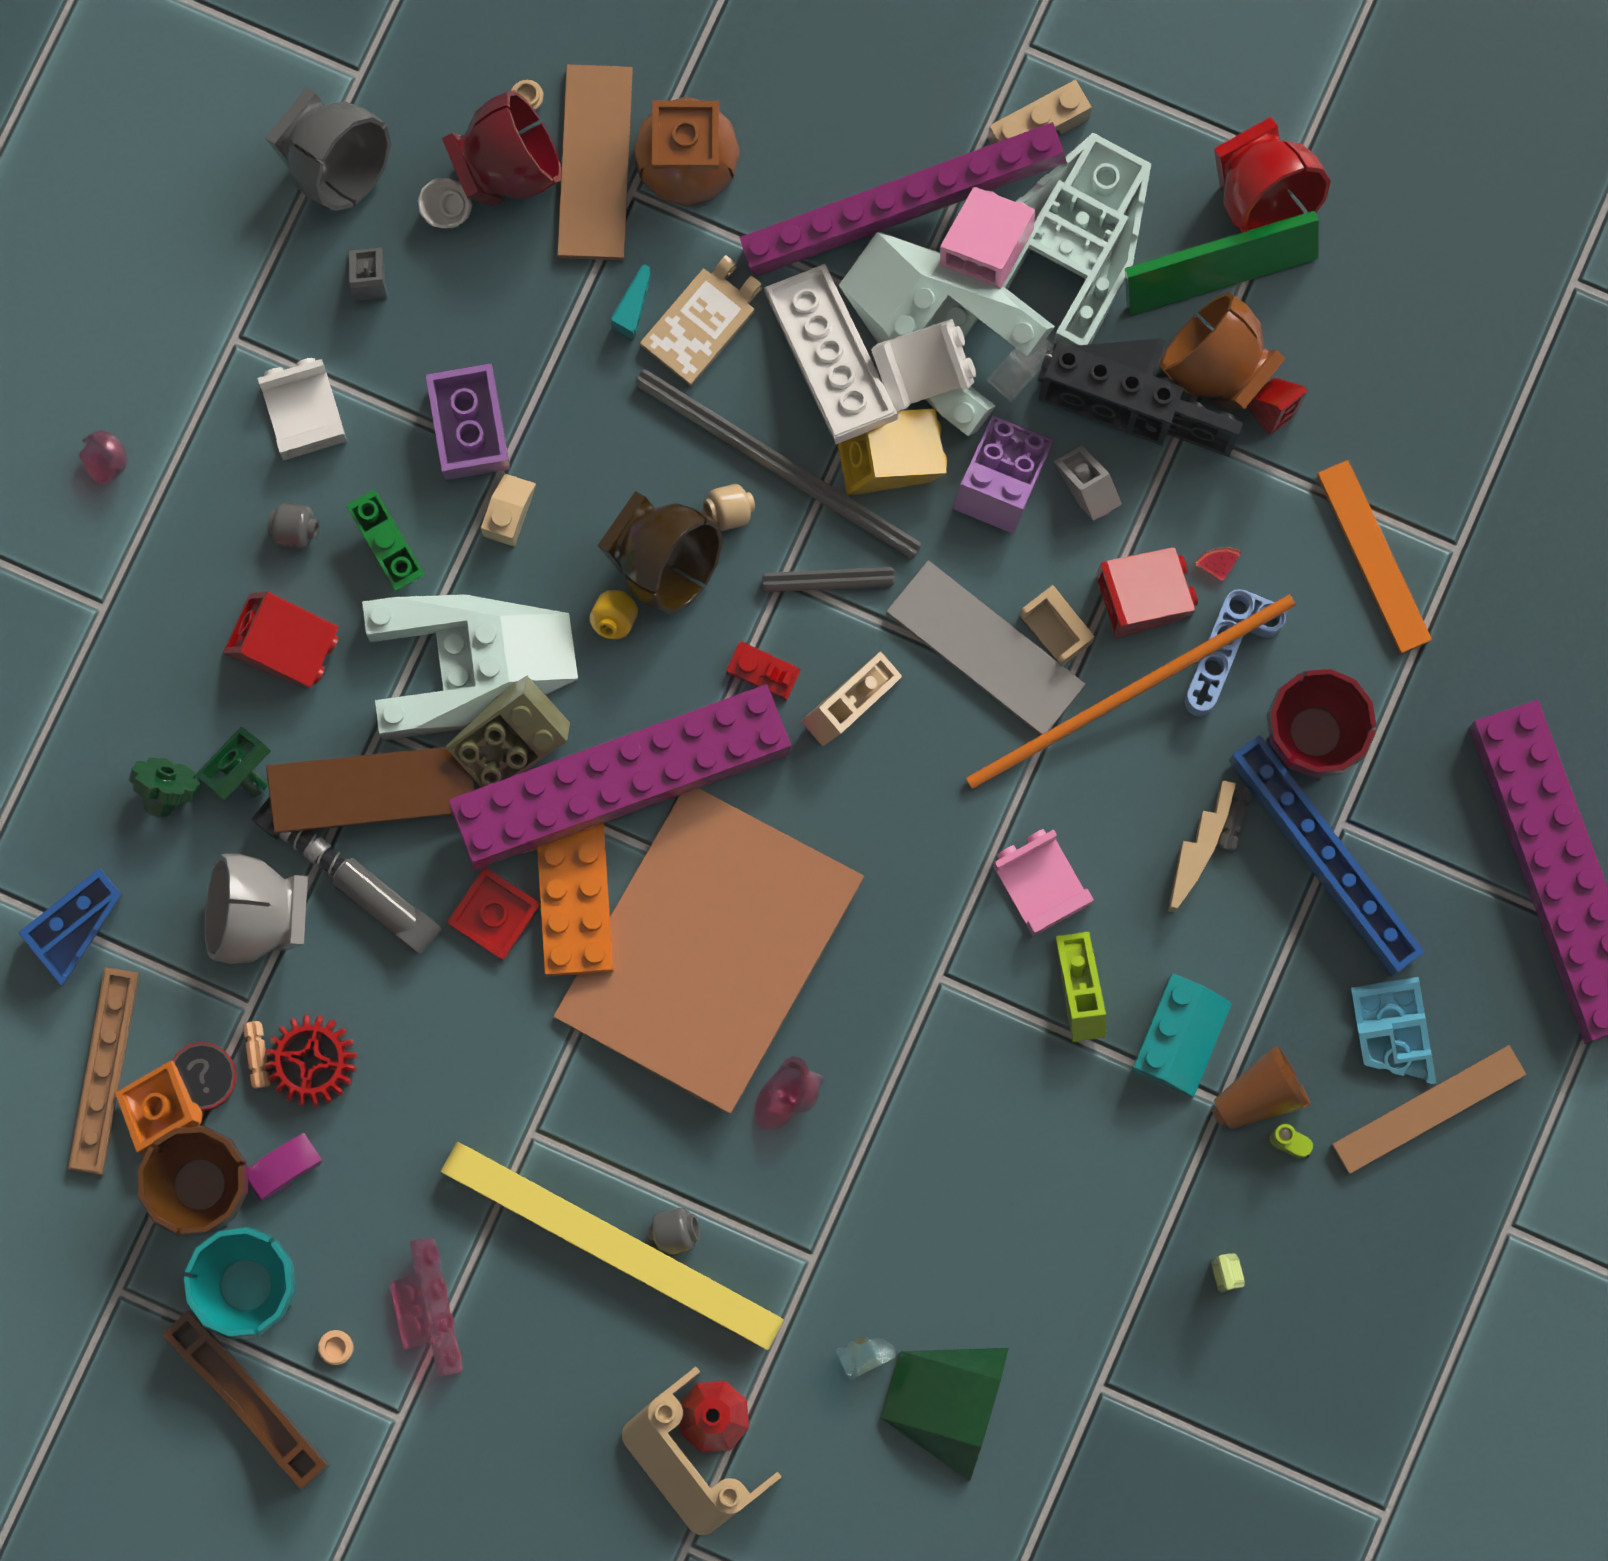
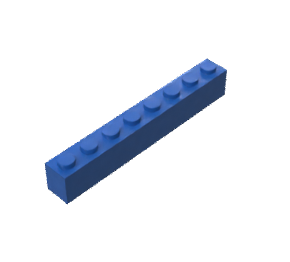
[1229,735,1425,977]

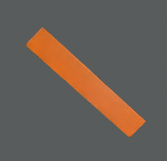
[1316,460,1432,655]

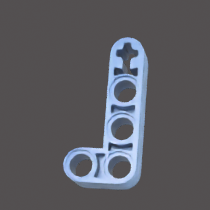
[1184,589,1286,717]

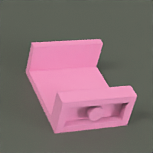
[993,829,1094,937]

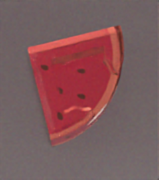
[1195,547,1242,581]

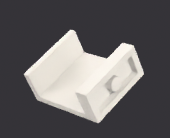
[871,319,976,412]
[257,358,347,461]

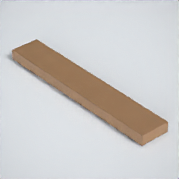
[68,967,140,1175]
[1332,1045,1527,1175]

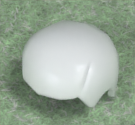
[417,178,472,228]

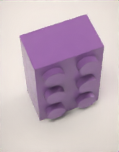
[426,363,511,480]

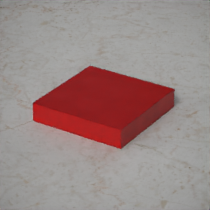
[447,867,541,961]

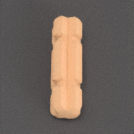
[243,1021,270,1089]

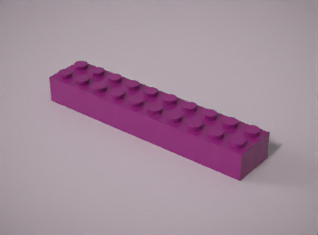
[449,684,792,870]
[1468,700,1608,1044]

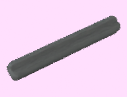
[762,567,895,592]

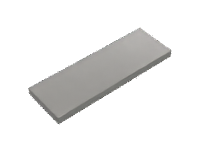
[886,560,1086,735]

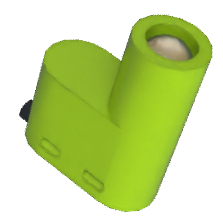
[1269,1124,1313,1158]

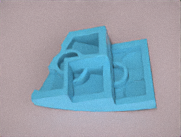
[1351,977,1436,1084]

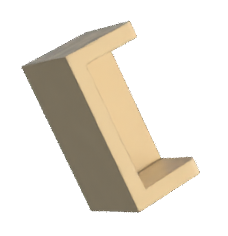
[1019,585,1095,666]

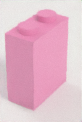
[940,187,1035,289]

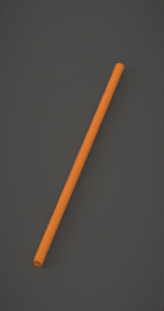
[966,594,1296,789]

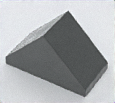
[349,247,388,301]

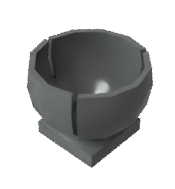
[265,87,391,211]

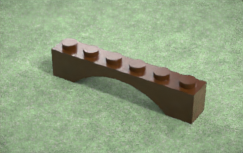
[162,1311,331,1489]

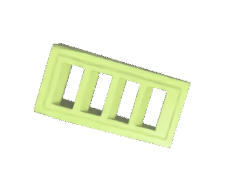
[1211,1253,1245,1293]

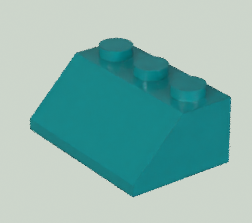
[1131,973,1232,1097]

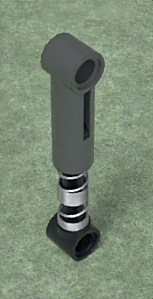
[251,797,442,955]

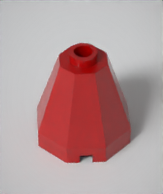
[679,1381,749,1453]

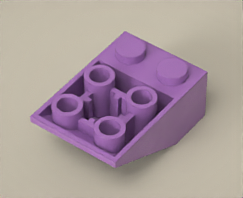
[952,415,1054,534]

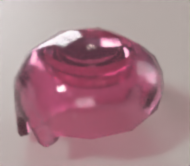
[79,430,127,484]

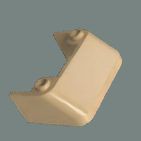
[622,1367,781,1535]

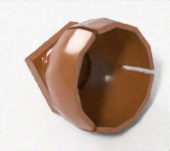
[633,97,740,206]
[1159,292,1286,410]

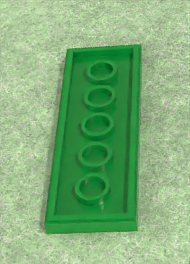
[1125,211,1319,316]

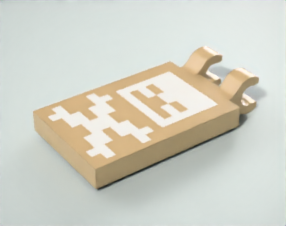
[640,255,762,387]

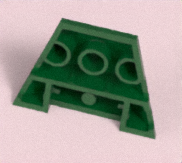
[880,1348,1009,1481]

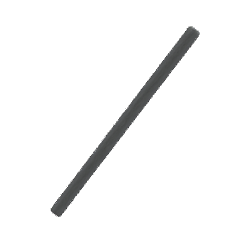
[636,370,921,559]

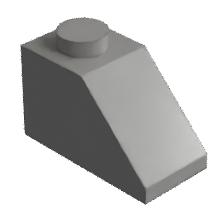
[1054,445,1122,521]

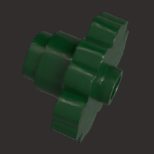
[129,758,200,817]

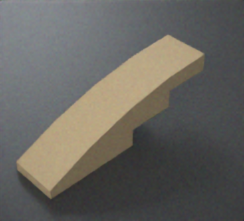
[1168,781,1236,912]

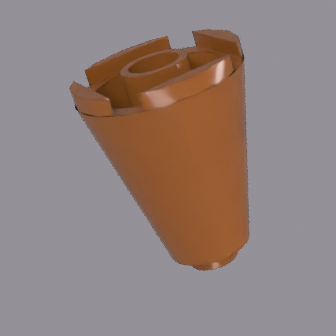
[1211,1045,1311,1129]

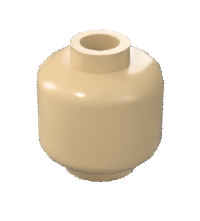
[703,484,755,531]

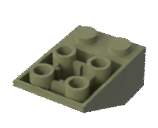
[446,675,570,787]

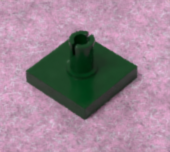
[196,726,271,800]

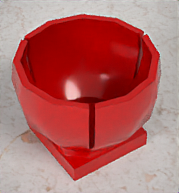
[1214,117,1331,233]

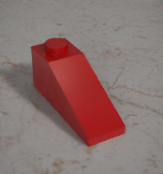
[1247,377,1308,435]

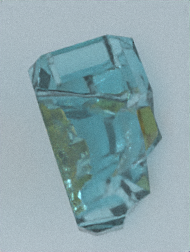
[835,1336,896,1380]

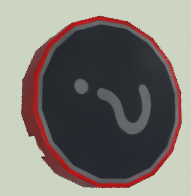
[172,1042,237,1111]

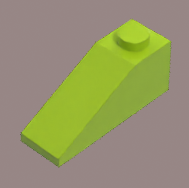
[1056,932,1106,1042]

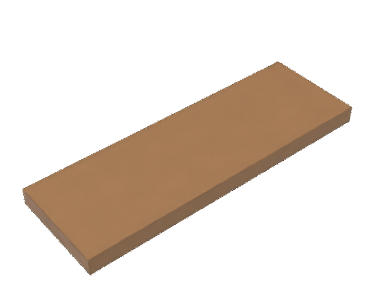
[558,64,633,261]

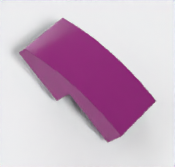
[248,1133,322,1202]

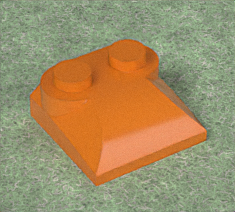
[115,1060,202,1155]

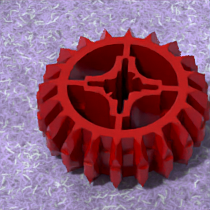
[264,1015,357,1107]

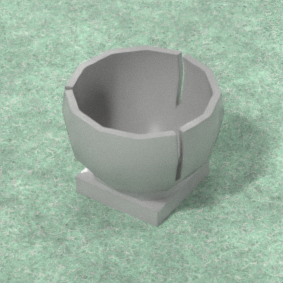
[205,853,308,964]

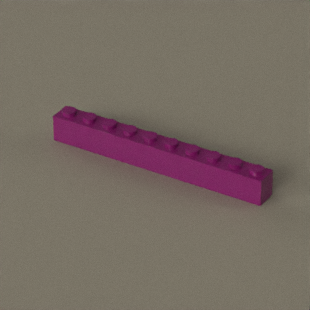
[739,122,1067,277]

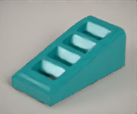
[611,264,651,340]

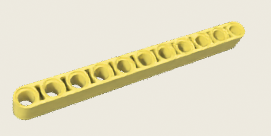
[440,1142,785,1350]

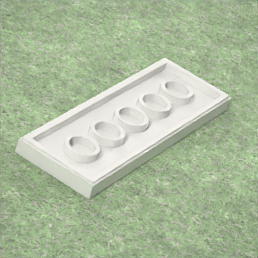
[764,264,898,444]

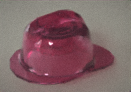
[755,1056,823,1130]

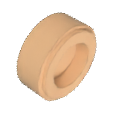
[318,1330,354,1365]

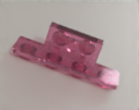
[389,1237,463,1376]

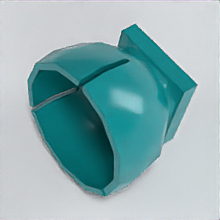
[184,1227,296,1339]

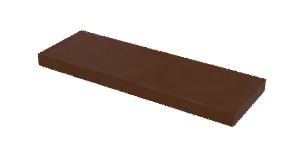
[266,747,474,834]

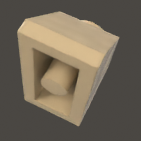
[481,473,536,547]

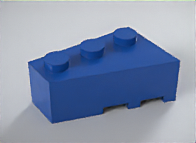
[18,868,123,986]

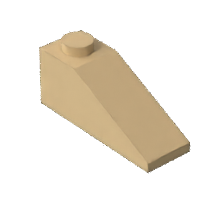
[801,651,902,746]

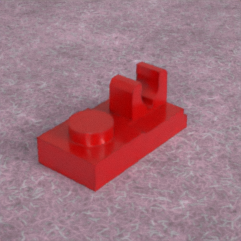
[726,641,801,700]

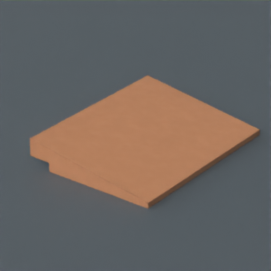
[553,788,864,1116]

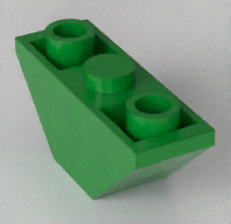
[346,489,425,592]

